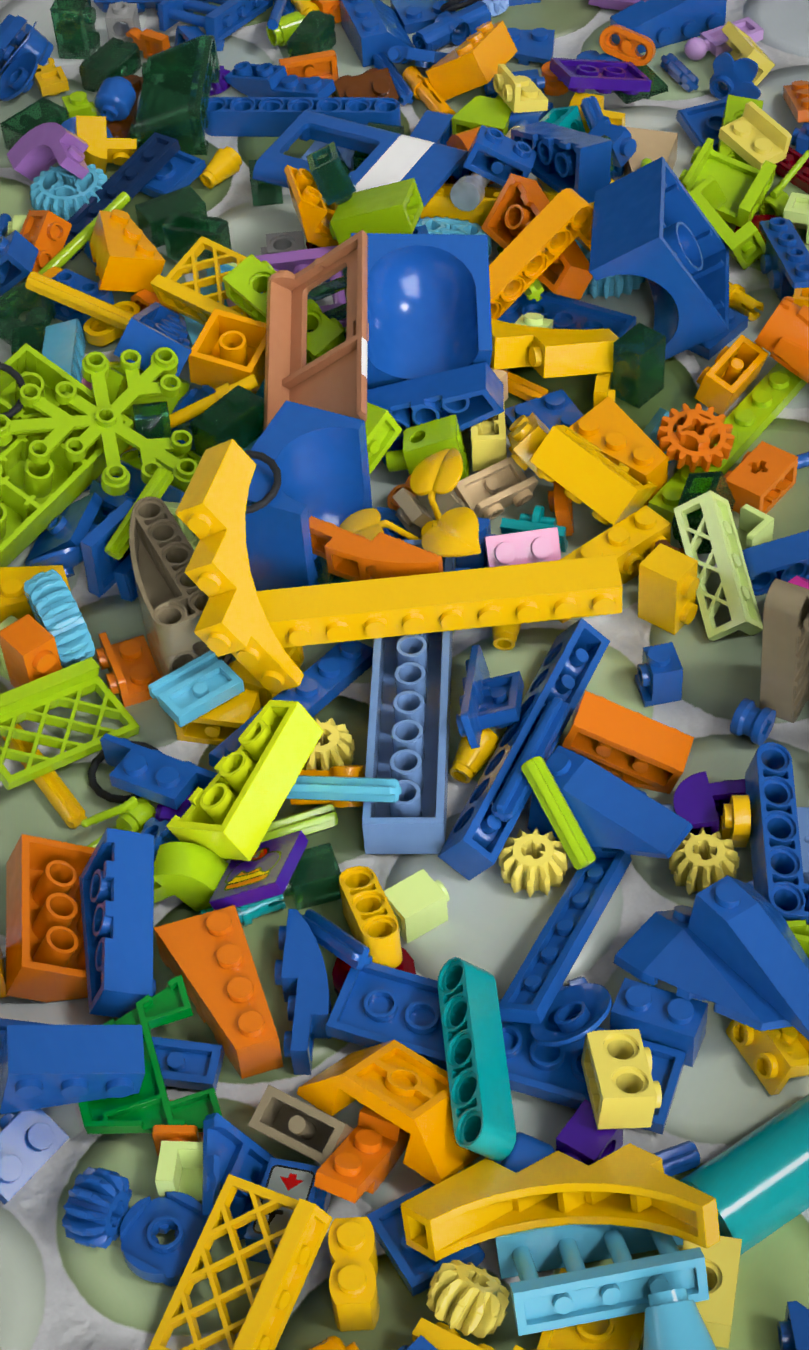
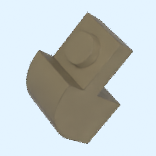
[392,487,467,538]

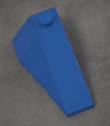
[527,745,693,859]
[613,905,792,1031]

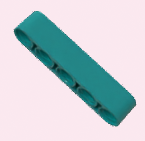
[437,957,516,1161]

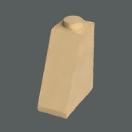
[624,126,678,176]

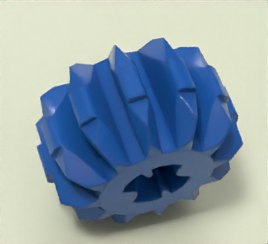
[62,1167,132,1249]

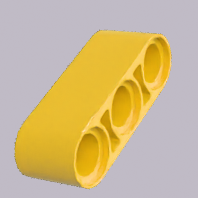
[339,866,403,968]

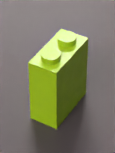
[329,178,424,245]

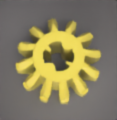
[302,717,355,770]
[499,827,568,898]
[669,827,740,895]
[426,1260,510,1338]

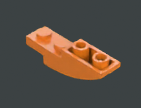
[309,516,443,581]
[314,1105,410,1203]

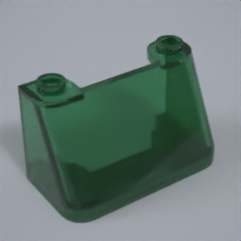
[130,35,221,155]

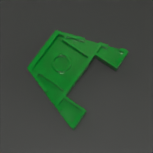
[78,975,223,1134]

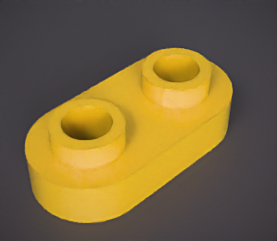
[83,301,140,347]
[720,795,751,848]

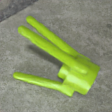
[758,150,809,218]
[81,796,156,848]

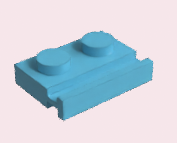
[148,650,245,728]

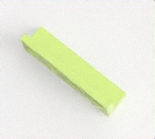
[673,490,763,641]

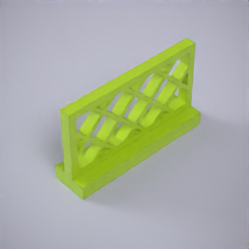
[0,657,140,790]

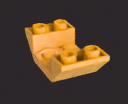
[284,165,339,247]
[297,1039,480,1184]

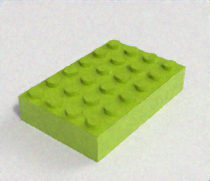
[0,343,134,567]

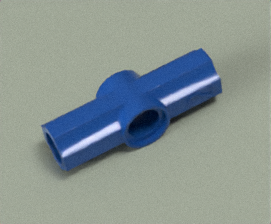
[412,1,491,51]

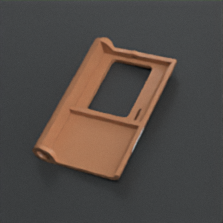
[263,230,369,431]

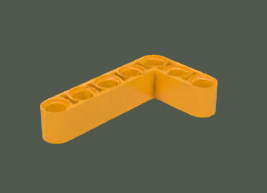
[489,188,594,320]

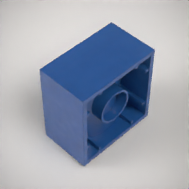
[589,157,729,362]
[351,233,493,390]
[245,400,372,591]

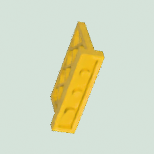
[150,236,277,325]
[148,1174,333,1350]

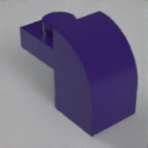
[673,771,746,835]

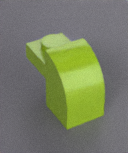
[154,842,229,912]

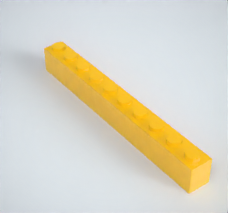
[256,554,623,648]

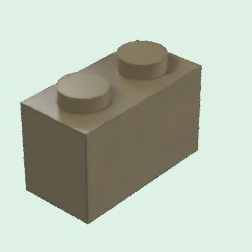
[248,1084,354,1164]

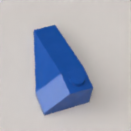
[688,875,809,1041]

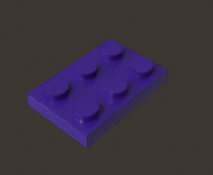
[549,58,652,95]

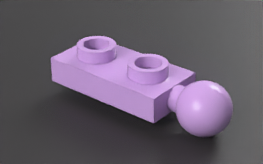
[684,17,764,61]

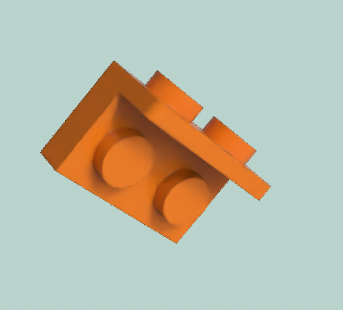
[20,210,72,273]
[95,632,162,707]

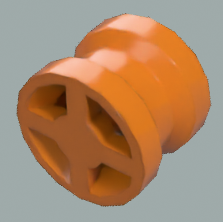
[541,61,569,96]

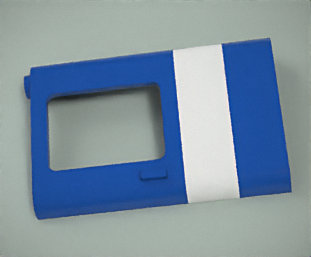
[253,110,470,223]

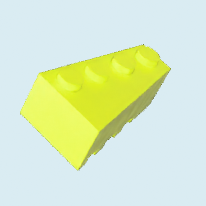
[166,700,324,861]

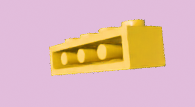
[559,505,671,624]

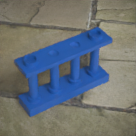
[157,0,273,45]

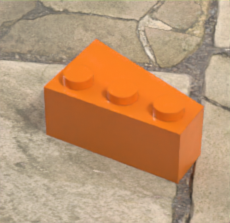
[557,690,694,794]

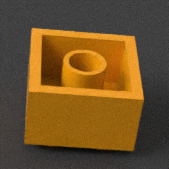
[188,308,266,401]

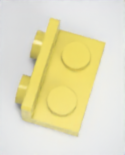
[721,21,775,86]
[493,64,548,113]
[718,101,792,170]

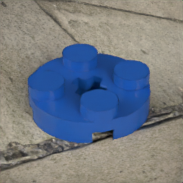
[120,1191,212,1287]

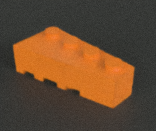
[481,173,593,300]
[154,905,284,1079]

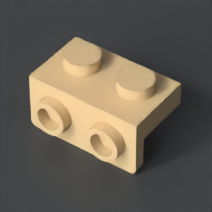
[453,456,539,520]

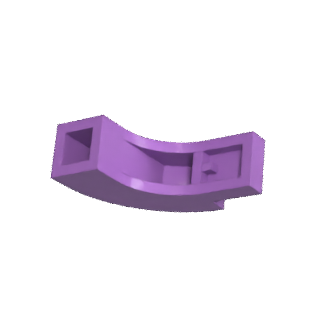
[7,122,89,182]

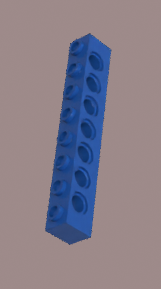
[438,618,610,880]

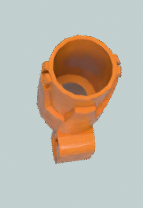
[754,296,809,384]

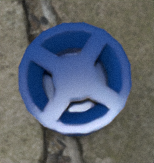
[730,698,776,745]

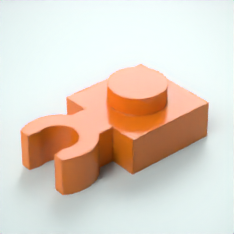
[125,27,172,65]

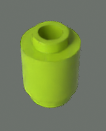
[266,11,309,47]

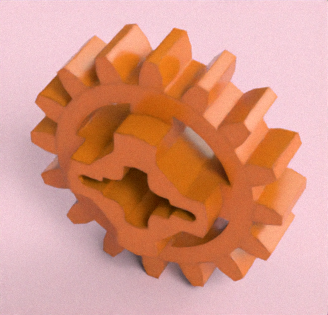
[657,403,735,473]

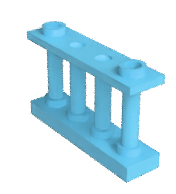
[495,1224,709,1336]

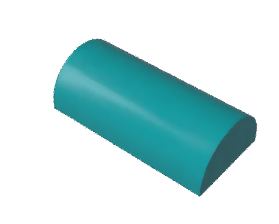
[679,1094,809,1255]

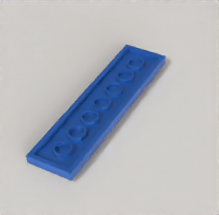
[325,962,686,1135]

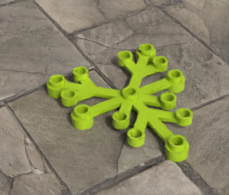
[0,347,198,496]

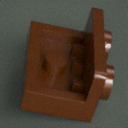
[331,68,399,100]

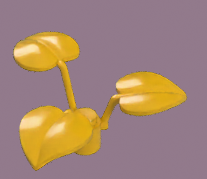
[339,448,481,557]

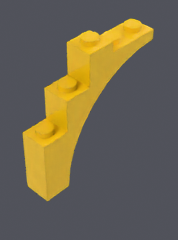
[490,318,621,378]
[175,439,304,694]
[400,1143,720,1262]

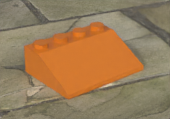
[6,834,95,1002]

